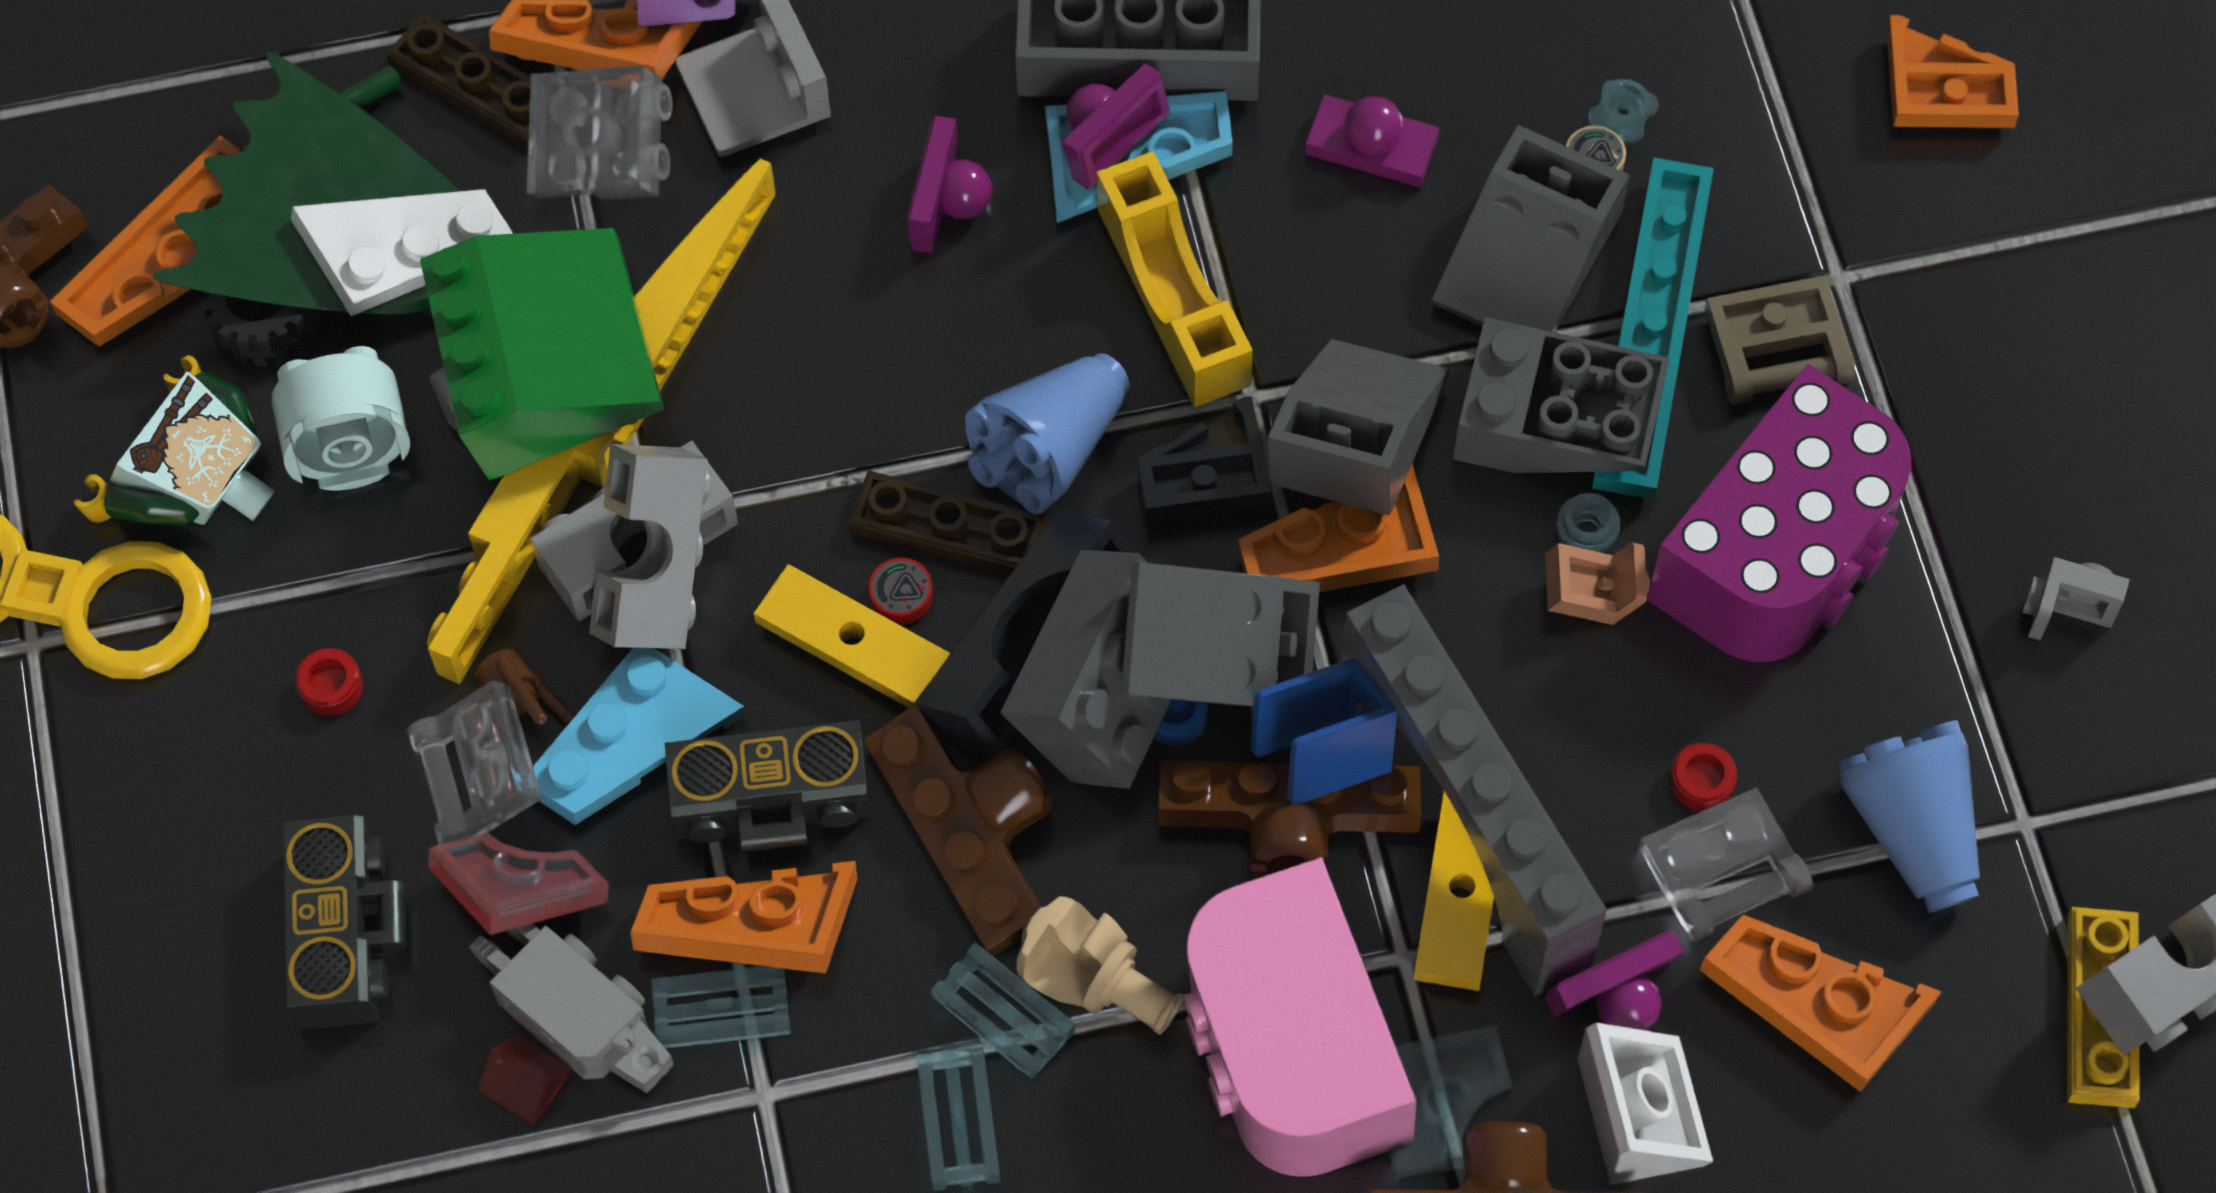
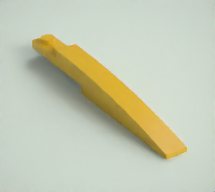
[427,159,776,685]

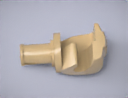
[1017,896,1183,1035]

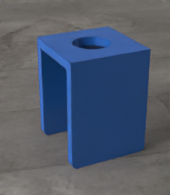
[1251,657,1397,805]

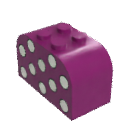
[1647,364,1911,662]

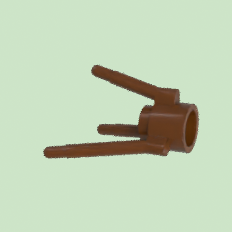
[475,649,576,799]

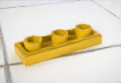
[753,564,950,708]
[1413,791,1494,991]
[2067,907,2140,1108]

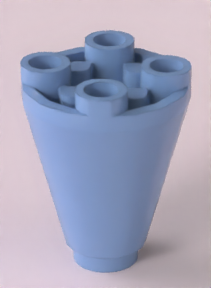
[965,353,1130,515]
[1836,720,1980,913]

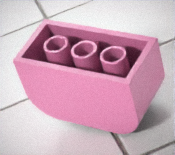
[1184,857,1416,1177]

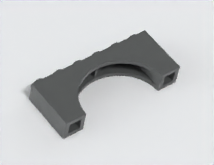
[1342,584,1607,996]

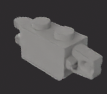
[469,924,674,1093]

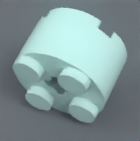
[271,346,410,491]

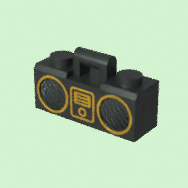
[665,720,871,852]
[283,815,406,1030]

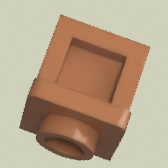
[1545,542,1650,625]

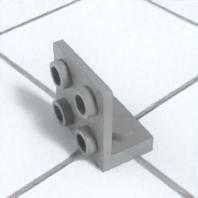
[676,0,831,157]

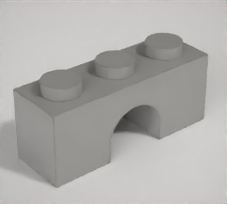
[530,441,738,622]
[589,444,711,649]
[2076,894,2216,1055]

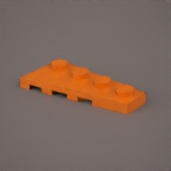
[50,135,240,347]

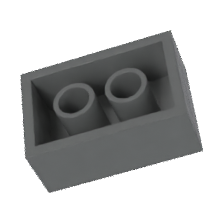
[1000,550,1172,789]

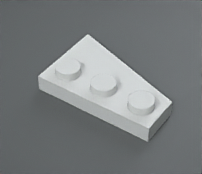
[290,189,513,316]

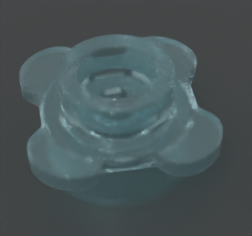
[1588,79,1659,143]

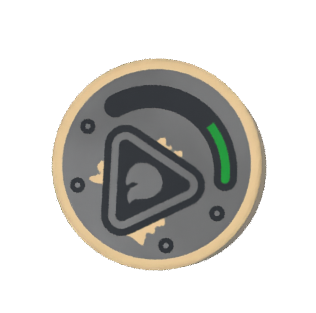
[1566,126,1626,172]

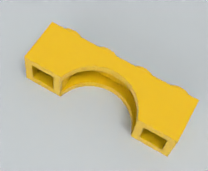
[1097,151,1253,408]

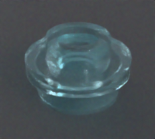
[1556,493,1620,553]

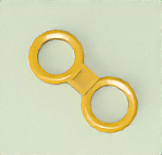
[0,514,212,679]

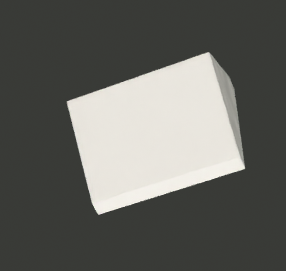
[1577,1023,1713,1185]

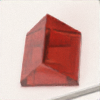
[478,1035,572,1126]

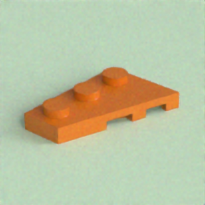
[489,0,703,87]
[1238,465,1439,592]
[630,861,858,974]
[1699,915,1941,1092]

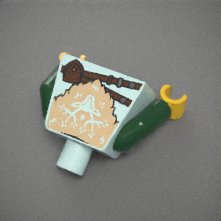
[74,355,275,526]

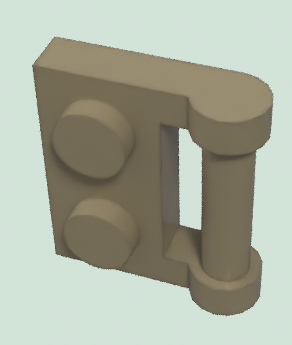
[1704,275,1856,405]

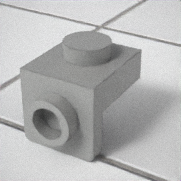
[2022,557,2130,640]

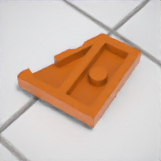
[1886,15,2019,128]

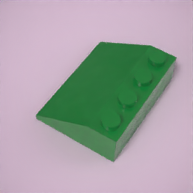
[420,228,664,481]

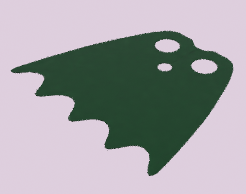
[153,52,460,314]

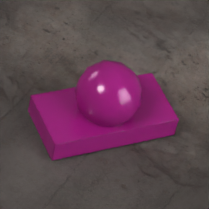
[1062,64,1170,190]
[1305,94,1440,188]
[907,116,992,254]
[1544,930,1685,1031]

